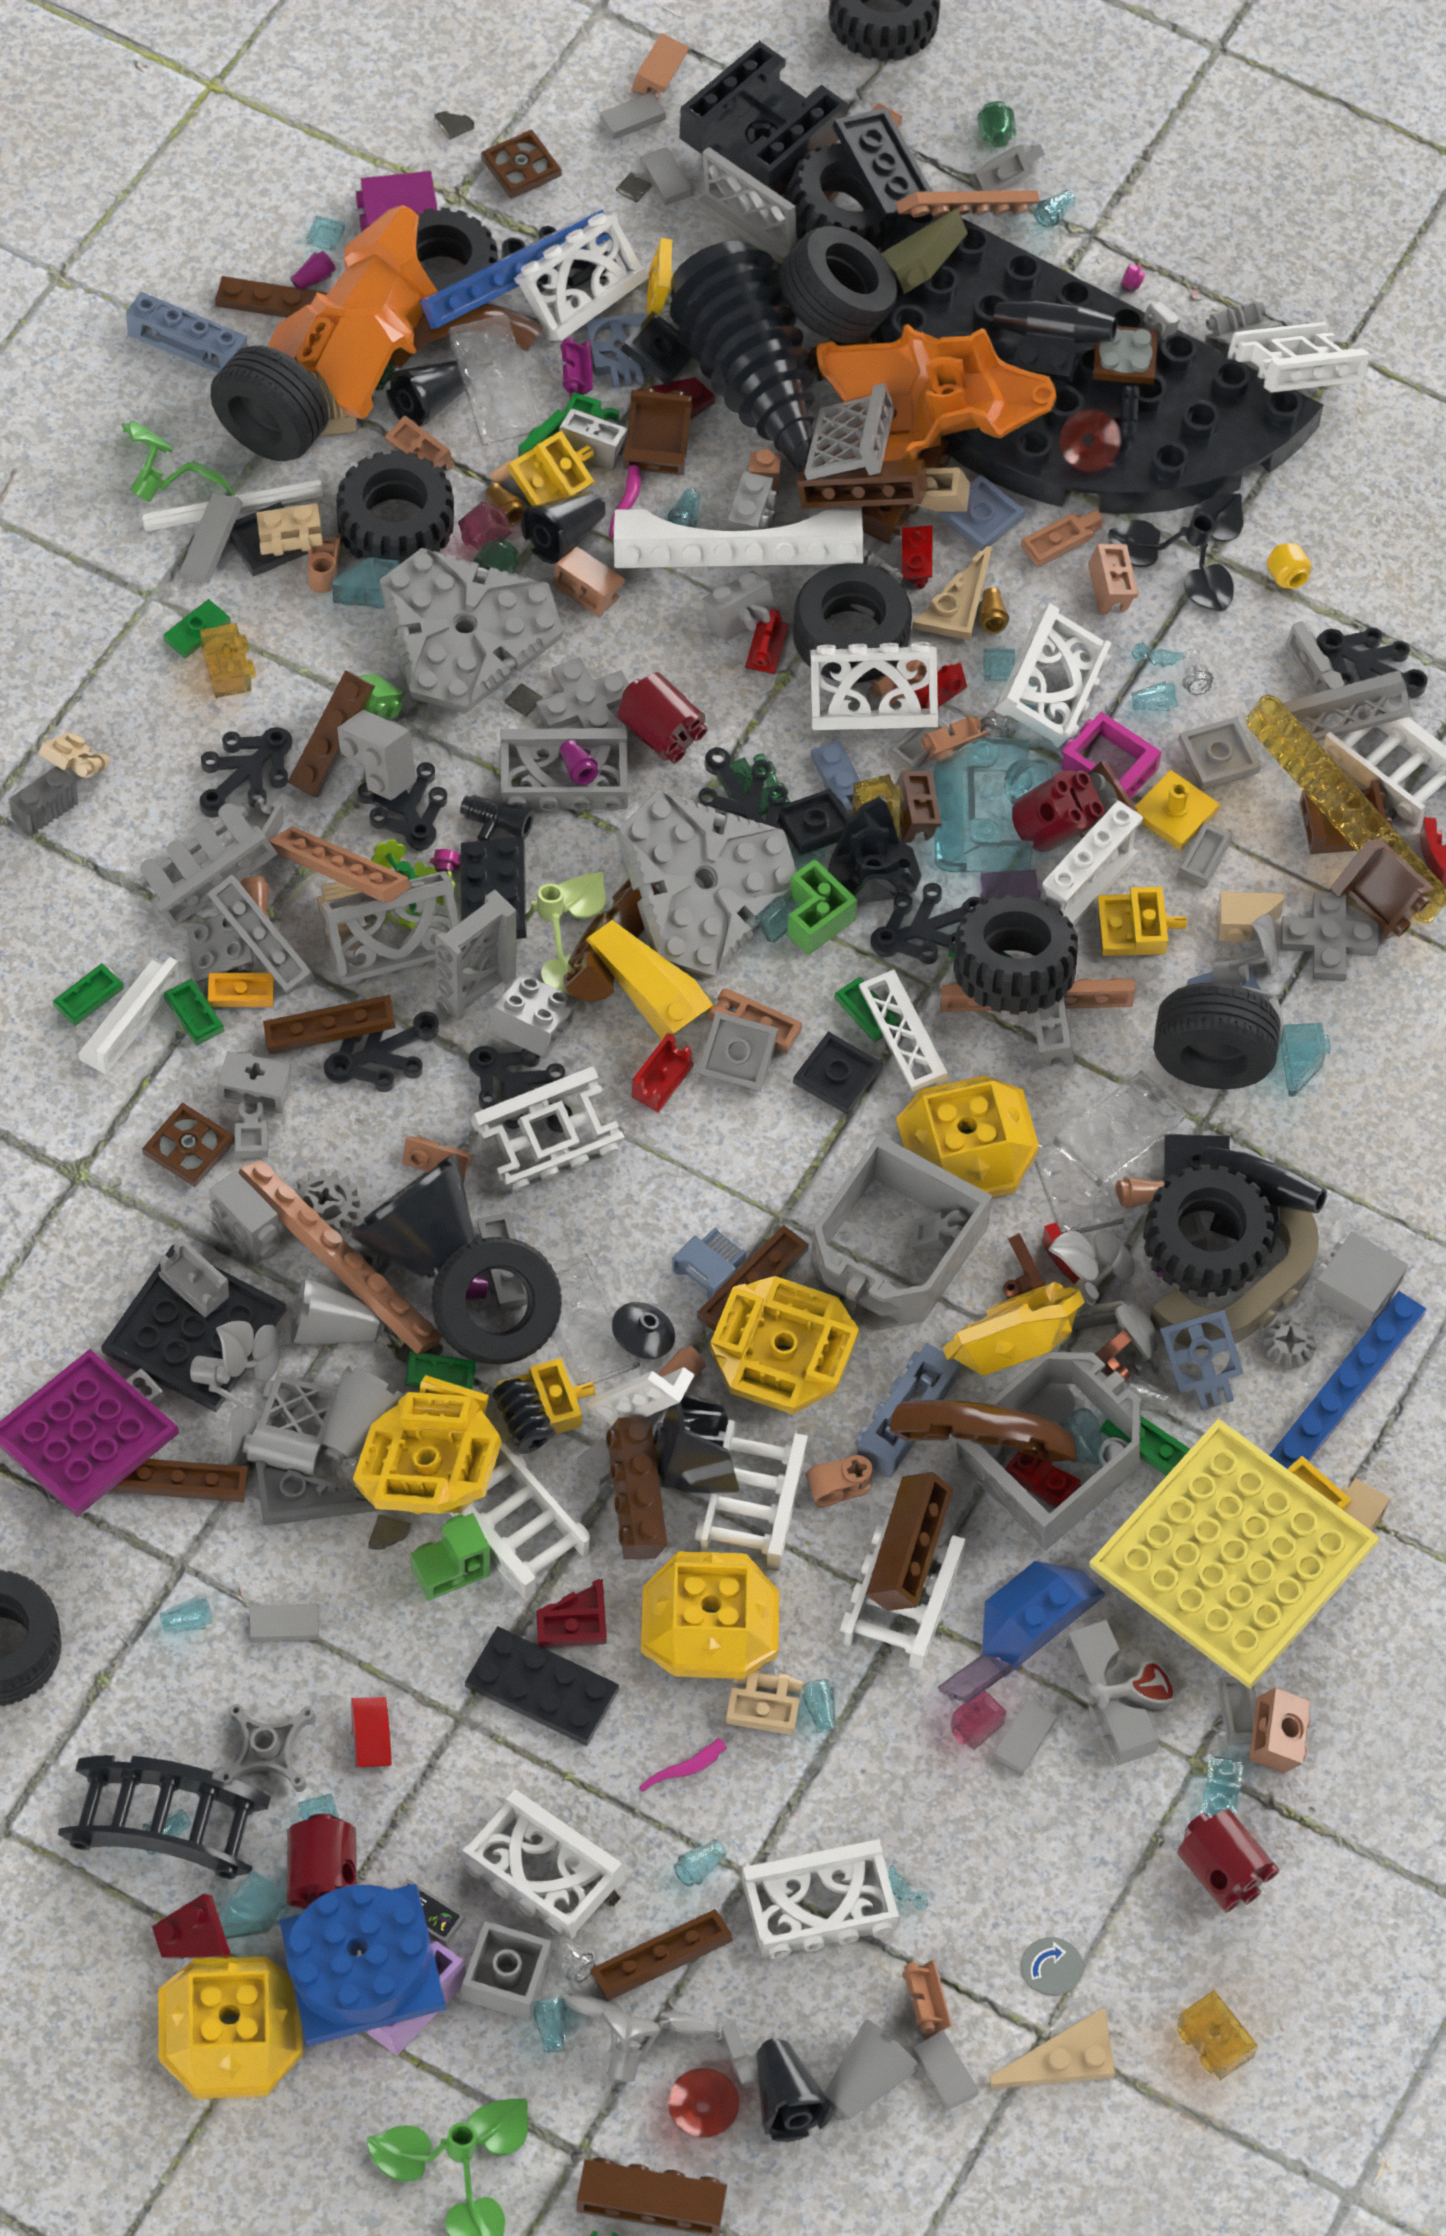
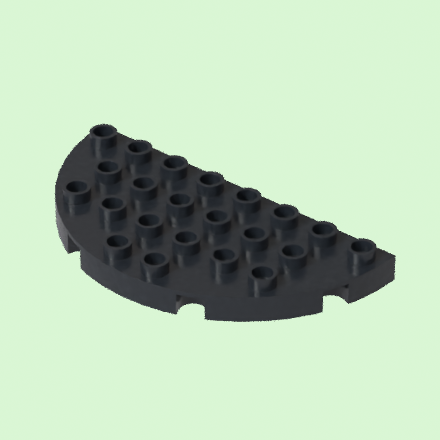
[874,213,1324,514]

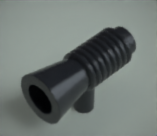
[460,795,534,841]

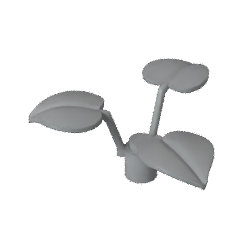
[1213,914,1284,1050]
[1048,1230,1156,1361]
[190,1321,280,1465]
[560,1994,721,2082]

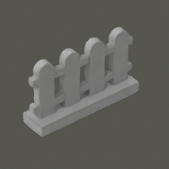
[138,803,278,928]

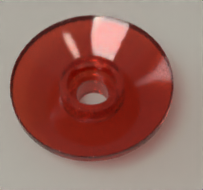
[1059,409,1120,471]
[668,2068,739,2138]

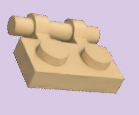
[257,503,323,556]
[38,733,110,778]
[726,1669,803,1735]

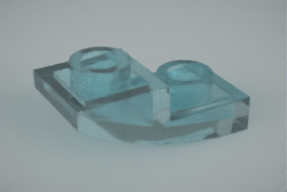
[1200,1755,1245,1817]

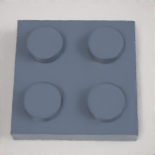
[938,475,1026,551]

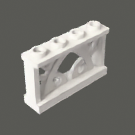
[514,213,650,341]
[994,603,1111,748]
[810,642,938,730]
[1042,801,1143,927]
[461,1789,626,1940]
[742,1839,900,1959]

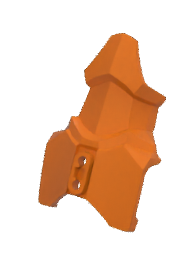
[267,205,438,419]
[817,324,1056,464]

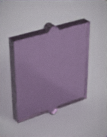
[980,870,1042,902]
[937,1654,1014,1703]

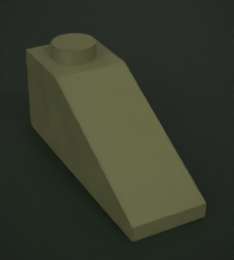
[881,209,967,294]

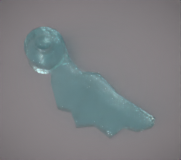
[1132,642,1185,668]
[888,1865,928,1910]

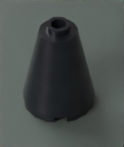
[386,360,471,427]
[521,491,606,564]
[756,2038,833,2142]

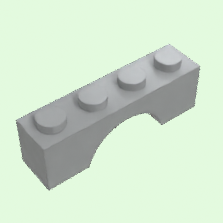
[1063,1620,1159,1766]

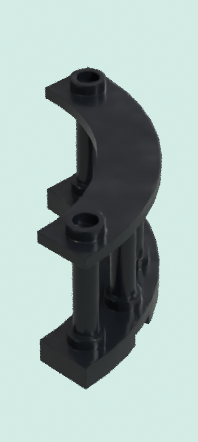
[57,1755,271,1879]

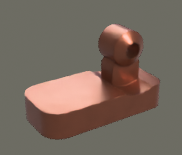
[1003,1233,1045,1299]
[1095,1329,1133,1382]

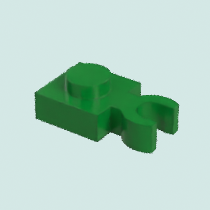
[563,392,619,423]

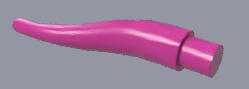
[609,465,641,538]
[639,1738,727,1792]

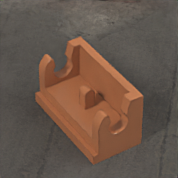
[631,33,690,100]
[384,415,454,470]
[1088,544,1139,614]
[552,547,625,617]

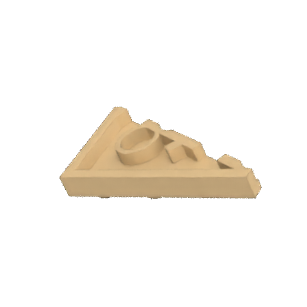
[912,546,992,641]
[989,2009,1115,2089]

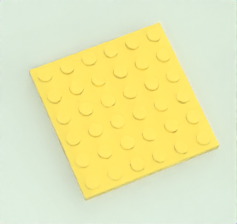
[1089,1418,1379,1689]

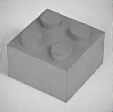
[462,1921,552,2020]

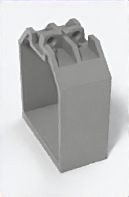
[811,1134,992,1330]
[951,1352,1141,1551]

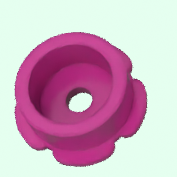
[1120,263,1145,292]
[430,849,461,874]

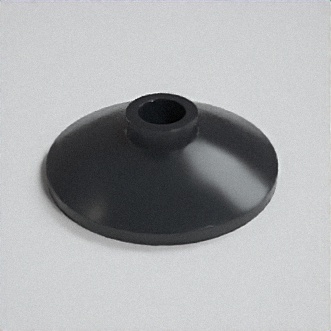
[612,1302,675,1359]

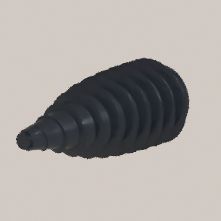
[670,241,815,472]

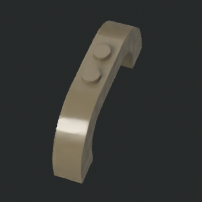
[1150,1207,1319,1350]

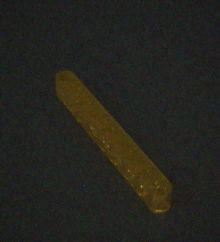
[1246,695,1446,923]

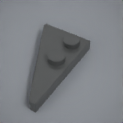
[255,1461,382,1526]

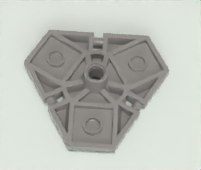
[379,548,563,713]
[616,790,797,979]

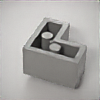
[337,710,416,800]

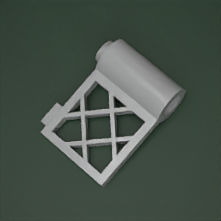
[243,1375,337,1477]

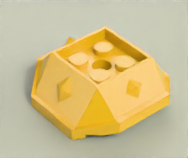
[896,1075,1039,1198]
[710,1276,859,1415]
[942,1282,1085,1376]
[353,1392,502,1515]
[641,1551,779,1679]
[158,1956,303,2099]

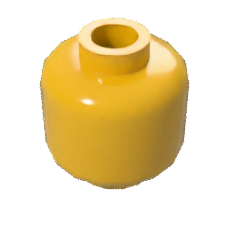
[1266,543,1312,589]

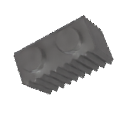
[8,766,78,836]

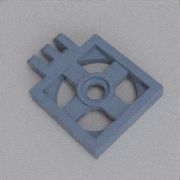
[585,313,646,388]
[1160,1310,1244,1410]

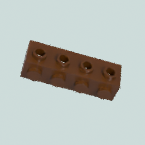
[861,437,951,545]
[797,459,928,509]
[606,1417,668,1560]
[866,1472,953,1611]
[576,2157,727,2236]

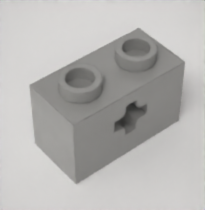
[217,1051,292,1113]

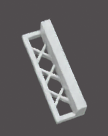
[78,957,180,1075]
[859,970,948,1092]
[586,1367,694,1425]

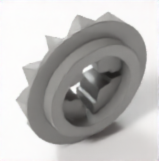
[1263,1318,1317,1369]

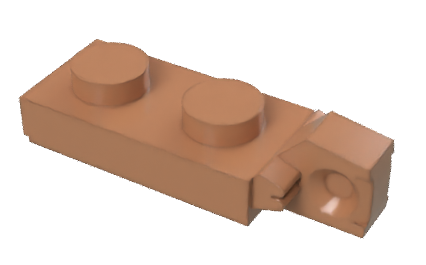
[1021,509,1104,568]

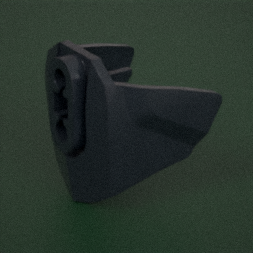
[828,796,922,903]
[653,1393,739,1493]

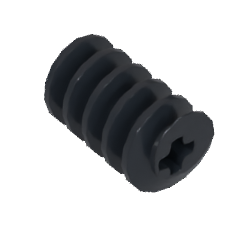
[492,1378,556,1454]

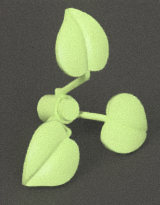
[516,872,606,996]

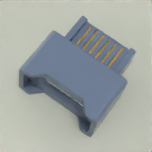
[672,1227,746,1300]

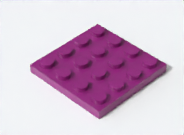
[0,1349,179,1517]

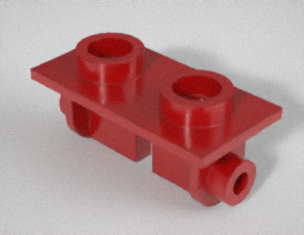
[902,525,933,589]
[745,609,789,675]
[915,662,967,708]

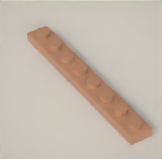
[238,1159,442,1355]

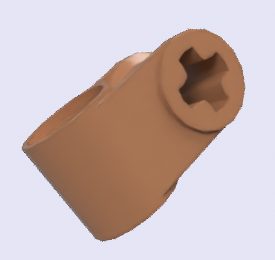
[308,535,342,593]
[805,1455,872,1507]

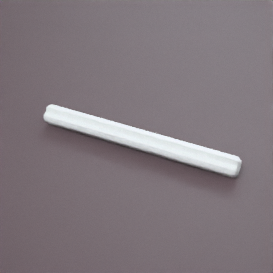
[142,479,323,531]

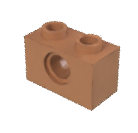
[1249,1687,1310,1773]

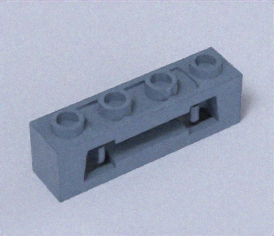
[126,291,248,373]
[855,1343,961,1478]

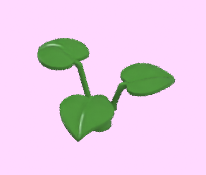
[121,420,235,502]
[367,2098,528,2236]

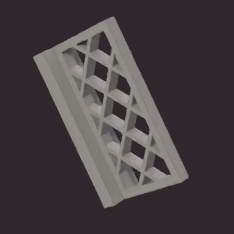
[698,148,800,264]
[804,383,895,480]

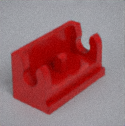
[632,1033,694,1113]

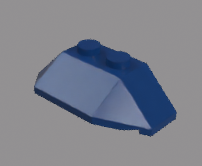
[982,1561,1105,1678]

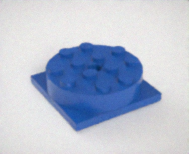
[279,1883,447,2047]

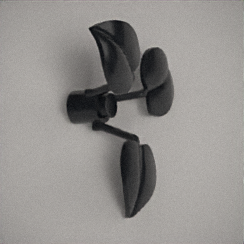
[1108,494,1244,612]

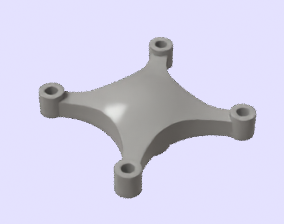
[219,1704,316,1792]

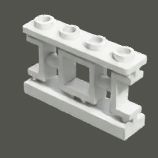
[1227,322,1370,392]
[470,1066,625,1193]

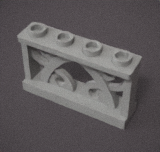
[500,728,628,811]
[321,871,459,985]
[435,890,516,1021]

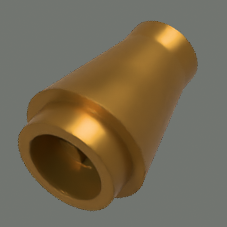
[485,483,525,526]
[978,587,1009,634]

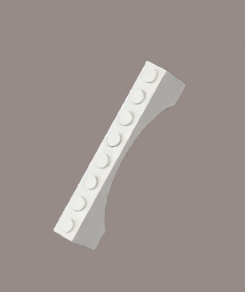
[614,506,863,568]

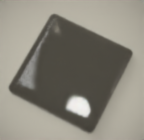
[616,172,652,203]
[505,683,543,717]

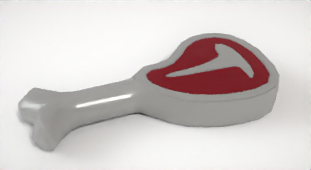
[1088,1660,1177,1710]

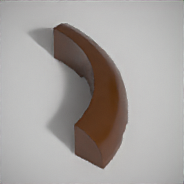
[389,303,543,368]
[563,878,661,1002]
[889,1400,1076,1463]

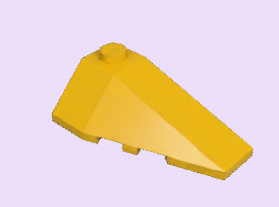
[586,920,714,1040]

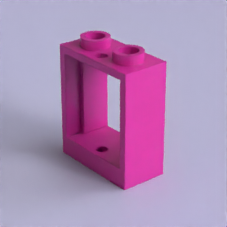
[1061,712,1162,800]

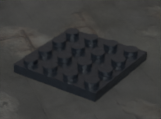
[101,1244,287,1412]

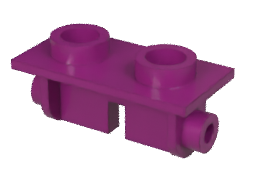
[560,337,593,399]

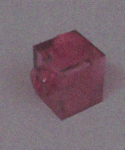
[458,501,512,554]
[950,1688,1006,1750]

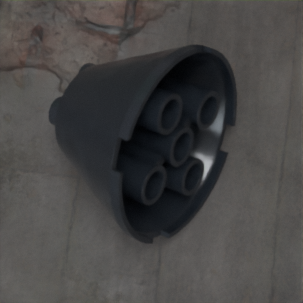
[347,1154,475,1279]

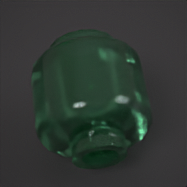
[977,101,1017,148]
[473,538,519,583]

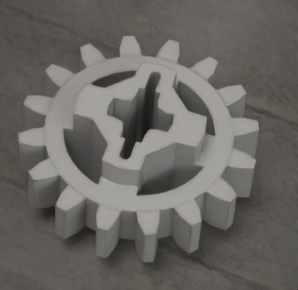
[294,1169,360,1235]

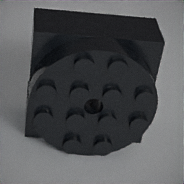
[679,40,848,198]

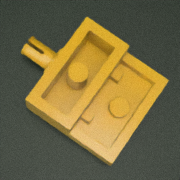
[506,430,595,506]
[1097,887,1187,956]
[497,1358,596,1435]

